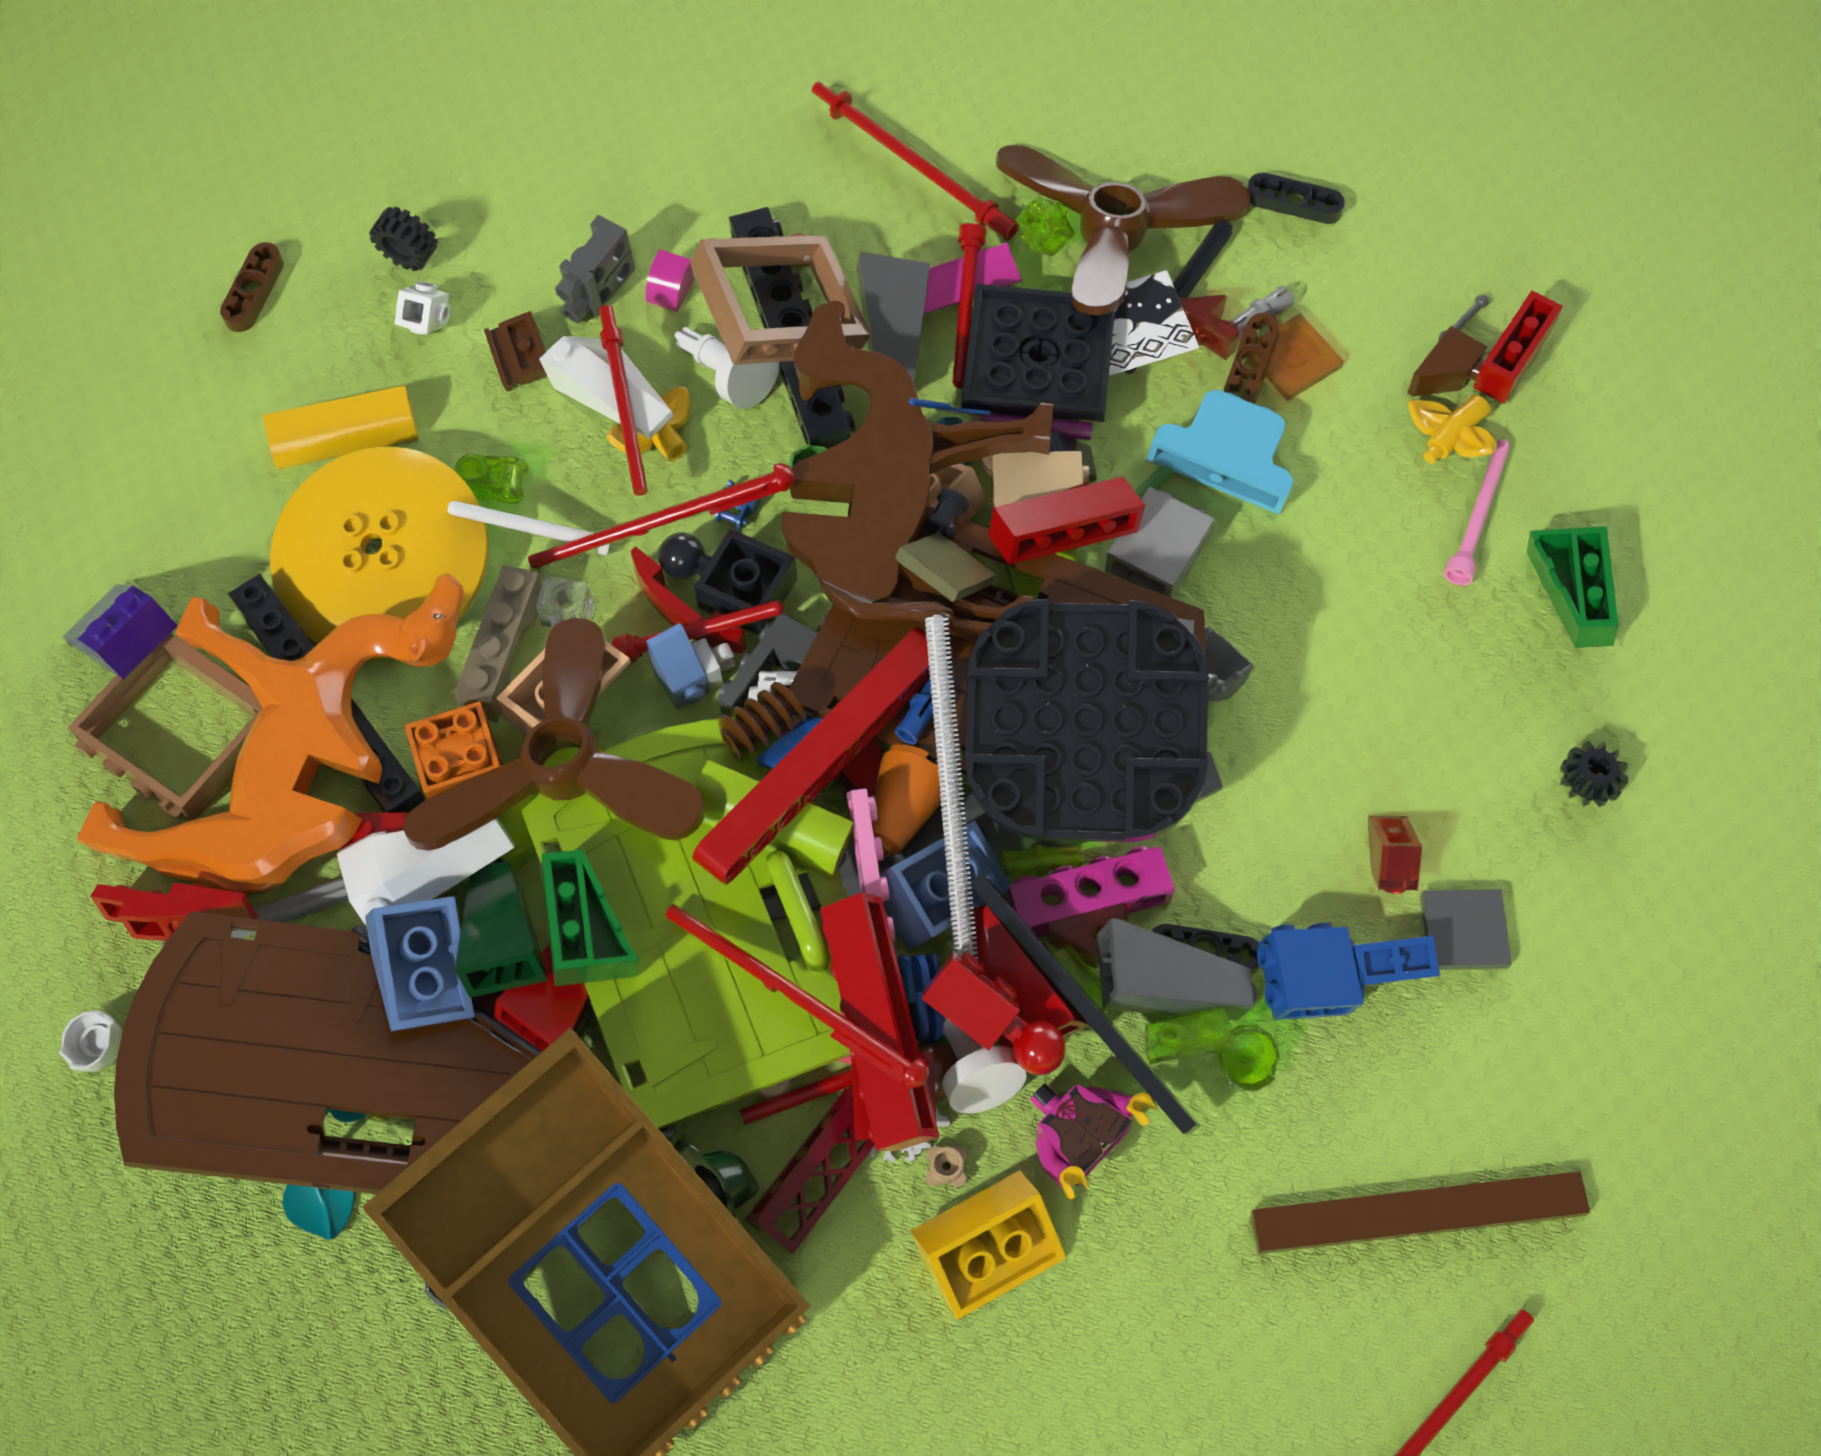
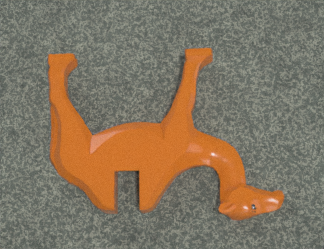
[77,573,464,895]

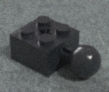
[658,528,798,635]

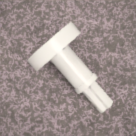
[674,327,779,409]
[942,1015,1027,1113]

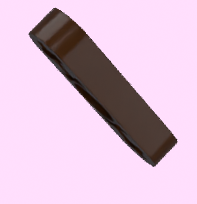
[220,242,284,332]
[1224,312,1280,404]

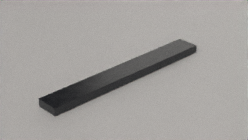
[971,874,1201,1135]

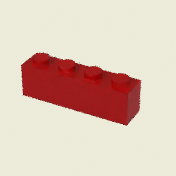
[988,477,1145,565]

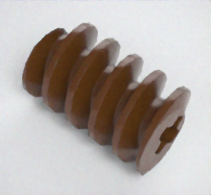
[718,682,806,763]

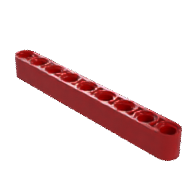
[692,627,950,885]

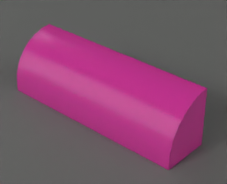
[923,243,1022,315]

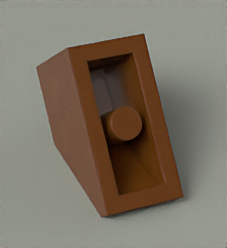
[1407,326,1487,396]

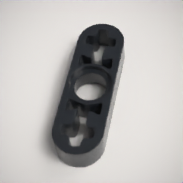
[1247,173,1345,224]
[1152,924,1260,975]

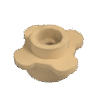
[926,1146,967,1188]

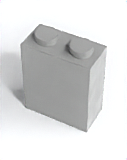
[1105,486,1214,598]

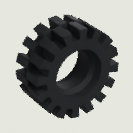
[369,207,438,271]

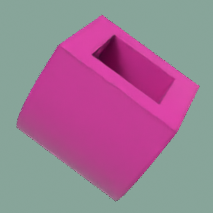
[645,249,694,312]

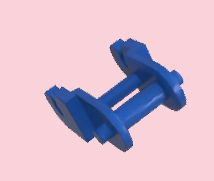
[715,480,761,530]

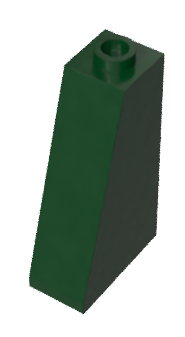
[455,861,548,998]

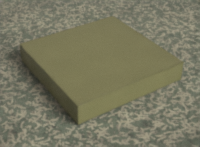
[895,532,997,602]

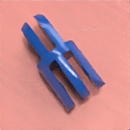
[897,953,943,1042]

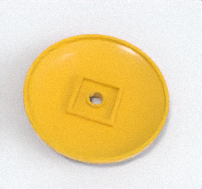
[270,447,489,659]

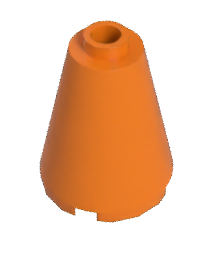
[871,744,942,857]

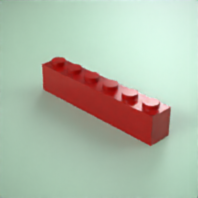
[820,892,940,1151]

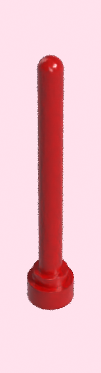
[952,223,987,389]
[611,600,784,664]

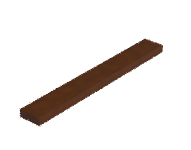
[1250,1171,1590,1254]

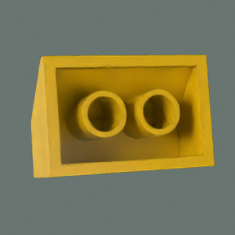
[910,1170,1066,1320]

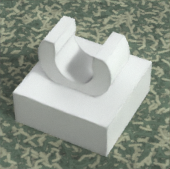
[691,638,735,690]

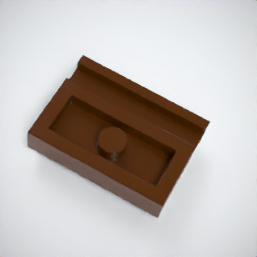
[484,311,547,391]

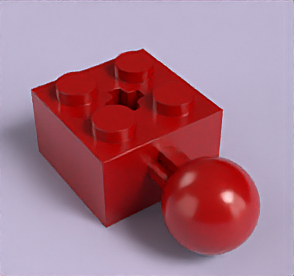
[922,951,1066,1075]

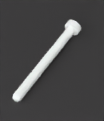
[447,501,610,556]

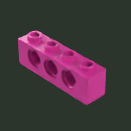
[1008,846,1175,937]

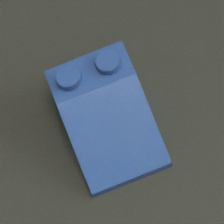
[879,820,1012,951]
[365,896,474,1032]

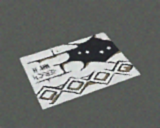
[1109,270,1199,376]

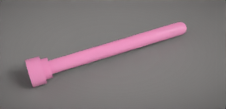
[1443,439,1510,586]

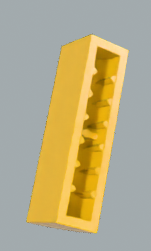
[263,385,419,470]

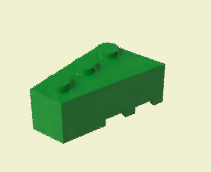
[1526,526,1619,648]
[542,849,639,986]

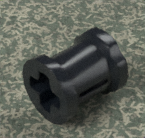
[924,489,970,539]

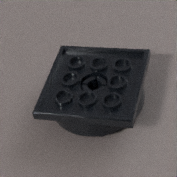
[961,284,1115,422]

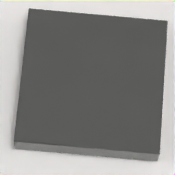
[1420,889,1511,970]

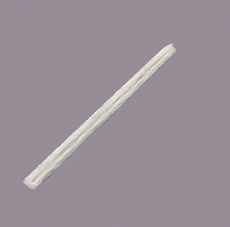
[925,615,978,959]

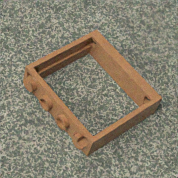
[690,235,871,365]
[68,633,262,821]

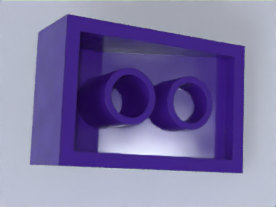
[63,585,178,680]

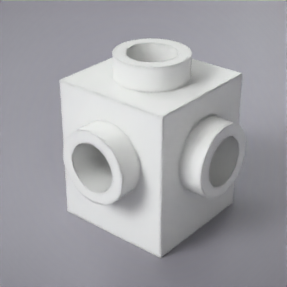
[394,281,450,335]

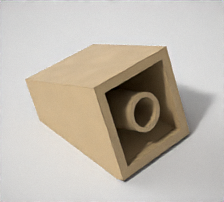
[991,451,1089,519]

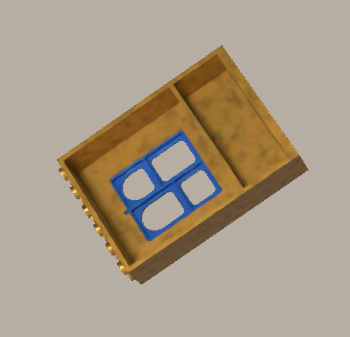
[362,1028,811,1456]

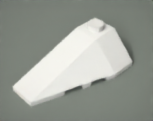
[539,336,673,440]
[337,817,515,927]

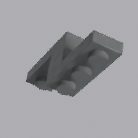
[718,614,827,718]

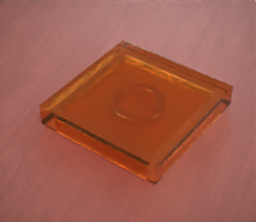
[1247,313,1344,401]

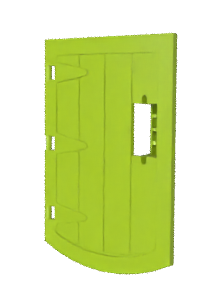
[521,719,851,1130]

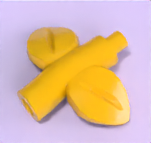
[607,386,690,462]
[1408,395,1497,464]

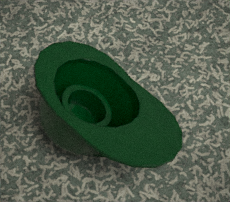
[674,1140,759,1219]

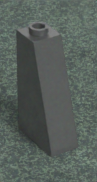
[856,252,930,383]
[1097,918,1256,1021]

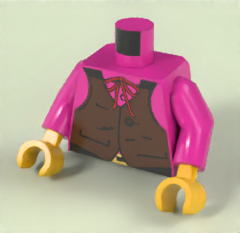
[1030,1083,1158,1199]

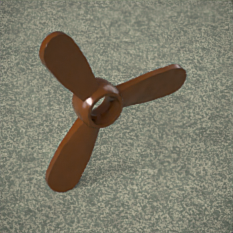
[995,145,1251,315]
[403,618,706,851]

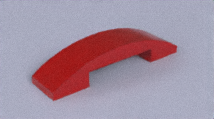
[630,546,747,654]

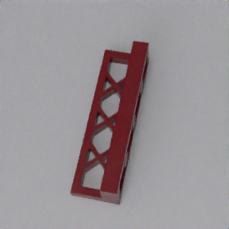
[744,1088,875,1254]

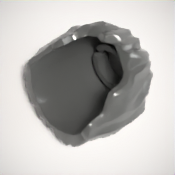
[1205,627,1254,702]

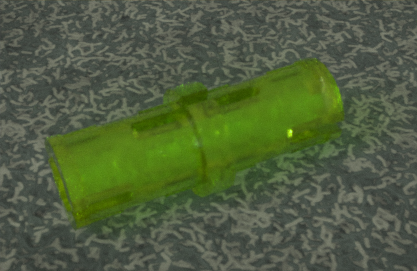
[1000,844,1082,876]

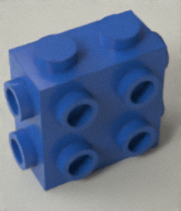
[1257,922,1364,1020]

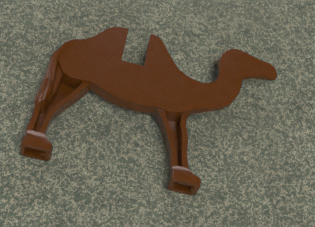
[781,301,1053,638]

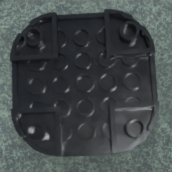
[965,599,1209,842]

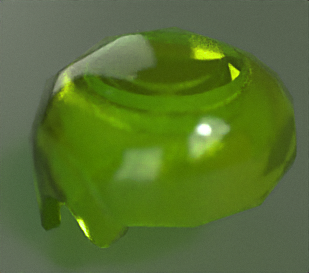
[1217,1024,1280,1091]

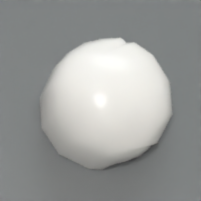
[59,1010,122,1072]

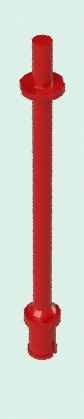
[811,81,1020,241]

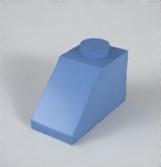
[646,623,709,709]

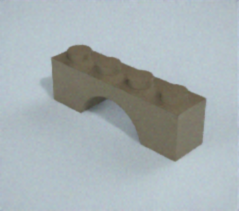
[454,565,545,723]

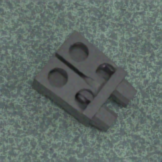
[555,215,635,324]

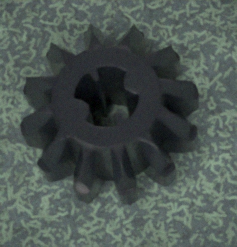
[1560,740,1629,808]

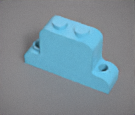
[1146,390,1293,515]

